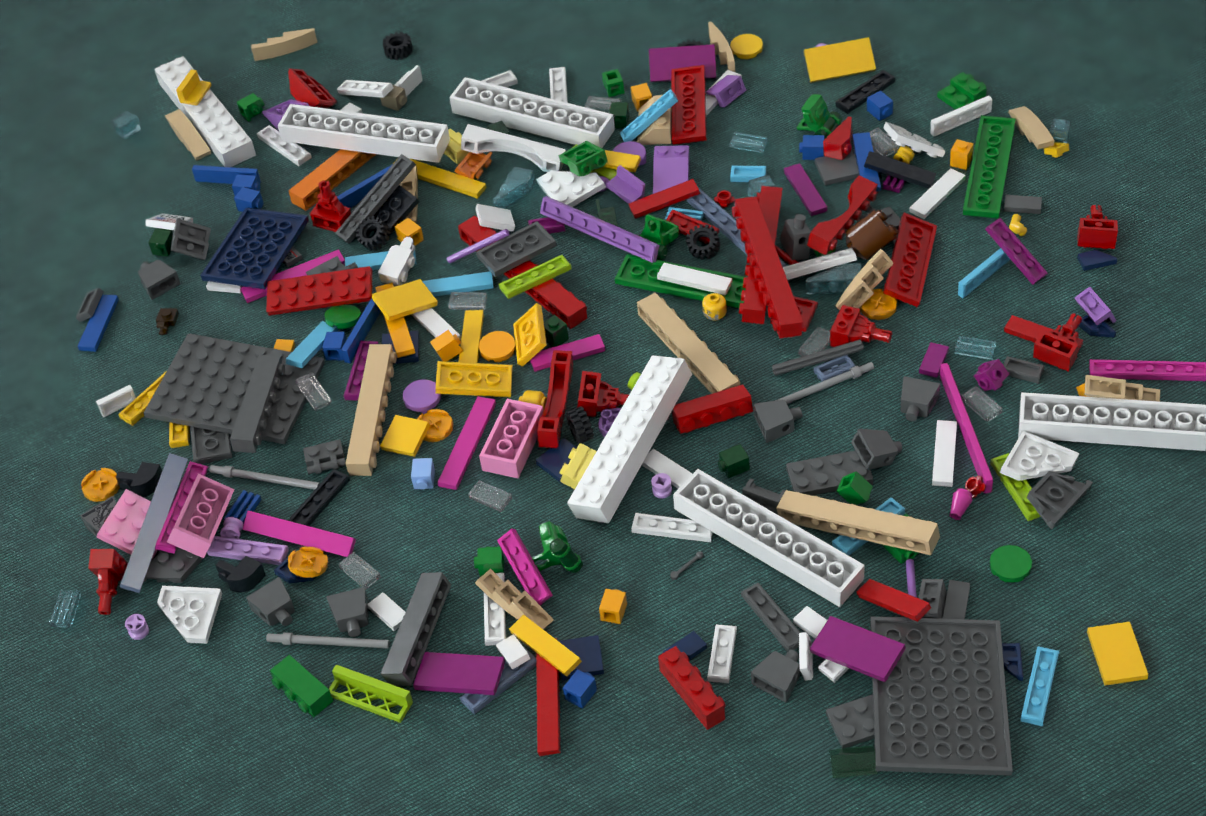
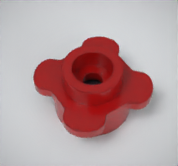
[714,190,735,208]
[965,475,986,498]

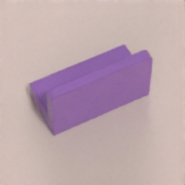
[706,75,746,107]
[607,165,645,204]
[1075,287,1116,325]

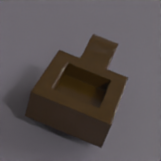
[156,308,179,335]

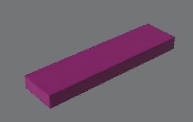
[784,163,827,216]
[985,218,1048,285]
[344,341,379,401]

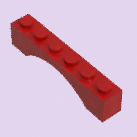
[807,175,878,255]
[537,350,573,448]

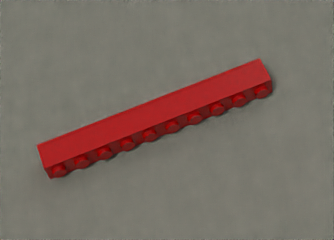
[739,186,783,324]
[732,196,803,339]
[458,215,587,330]

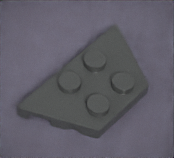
[1027,471,1093,529]
[144,547,207,583]

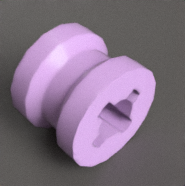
[651,473,672,499]
[220,517,244,539]
[125,614,149,640]

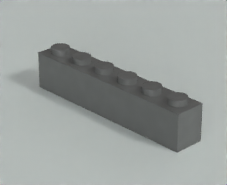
[230,354,285,453]
[381,572,451,686]

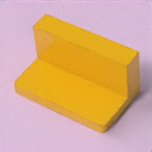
[176,69,212,106]

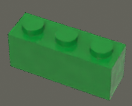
[270,655,333,717]

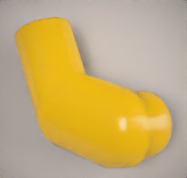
[1009,214,1027,236]

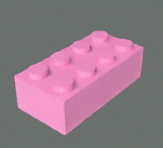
[479,399,544,479]
[167,474,235,558]

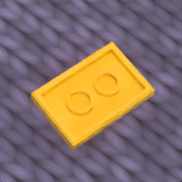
[372,279,438,321]
[513,303,546,367]
[1087,622,1148,686]

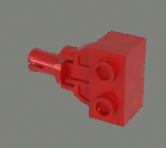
[310,180,351,232]
[1077,205,1118,249]
[830,305,892,347]
[1033,314,1082,372]
[577,371,629,417]
[88,549,128,615]

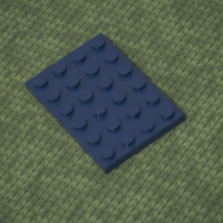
[200,208,309,289]

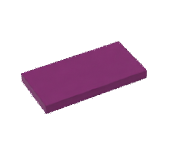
[649,44,716,82]
[809,616,906,682]
[413,652,506,695]

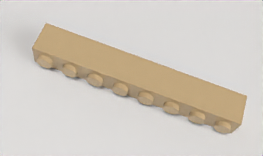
[637,293,740,394]
[346,344,396,476]
[776,490,940,555]

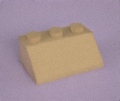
[637,95,672,145]

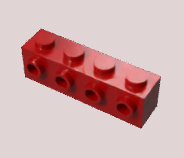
[671,384,753,433]
[658,646,726,730]

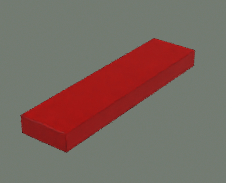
[629,179,700,219]
[1004,315,1083,352]
[856,579,931,622]

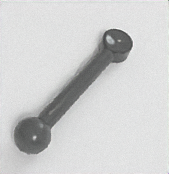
[670,551,704,580]

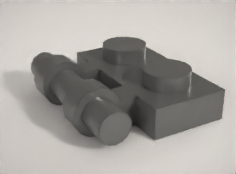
[303,439,346,474]

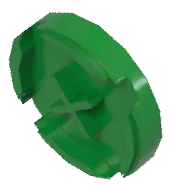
[324,305,361,329]
[989,545,1032,583]

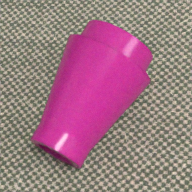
[949,488,973,520]

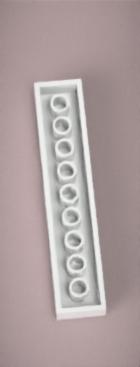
[154,56,256,167]
[449,77,615,148]
[278,104,450,163]
[567,355,692,523]
[1018,392,1206,451]
[673,469,865,607]

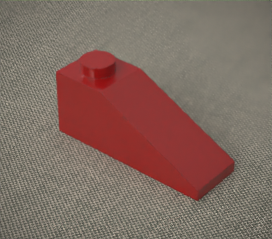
[823,116,853,160]

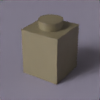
[380,85,407,111]

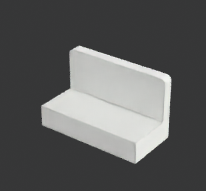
[395,65,423,97]

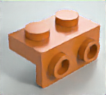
[455,151,493,179]

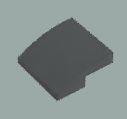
[171,219,211,261]

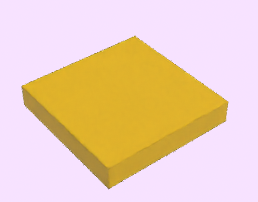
[380,415,430,457]

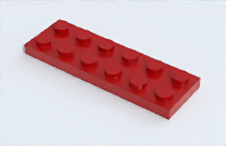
[671,65,707,145]
[883,212,937,307]
[266,266,372,316]

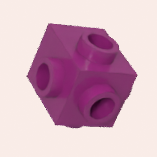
[974,359,1009,391]

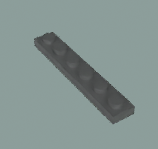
[335,154,416,244]

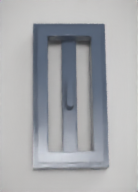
[813,355,856,382]

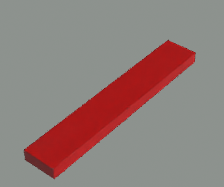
[536,638,561,756]

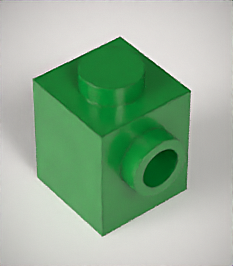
[837,471,873,505]
[474,547,504,576]

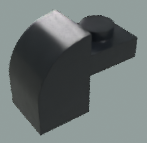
[116,462,162,497]
[215,556,266,592]

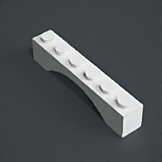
[461,124,566,172]

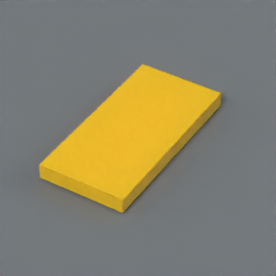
[804,37,876,83]
[435,361,512,397]

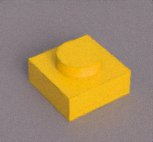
[1044,142,1069,157]

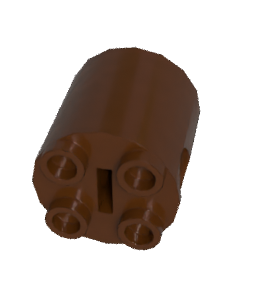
[846,209,899,260]

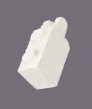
[378,237,415,287]

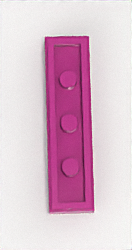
[530,334,605,372]
[497,529,553,605]

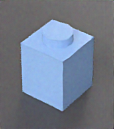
[411,458,435,489]

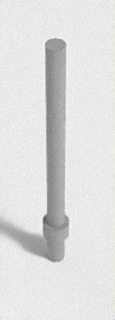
[775,362,874,404]
[209,465,320,490]
[266,632,390,648]

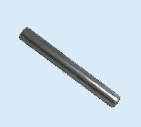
[772,340,864,376]

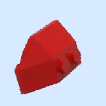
[288,68,337,109]

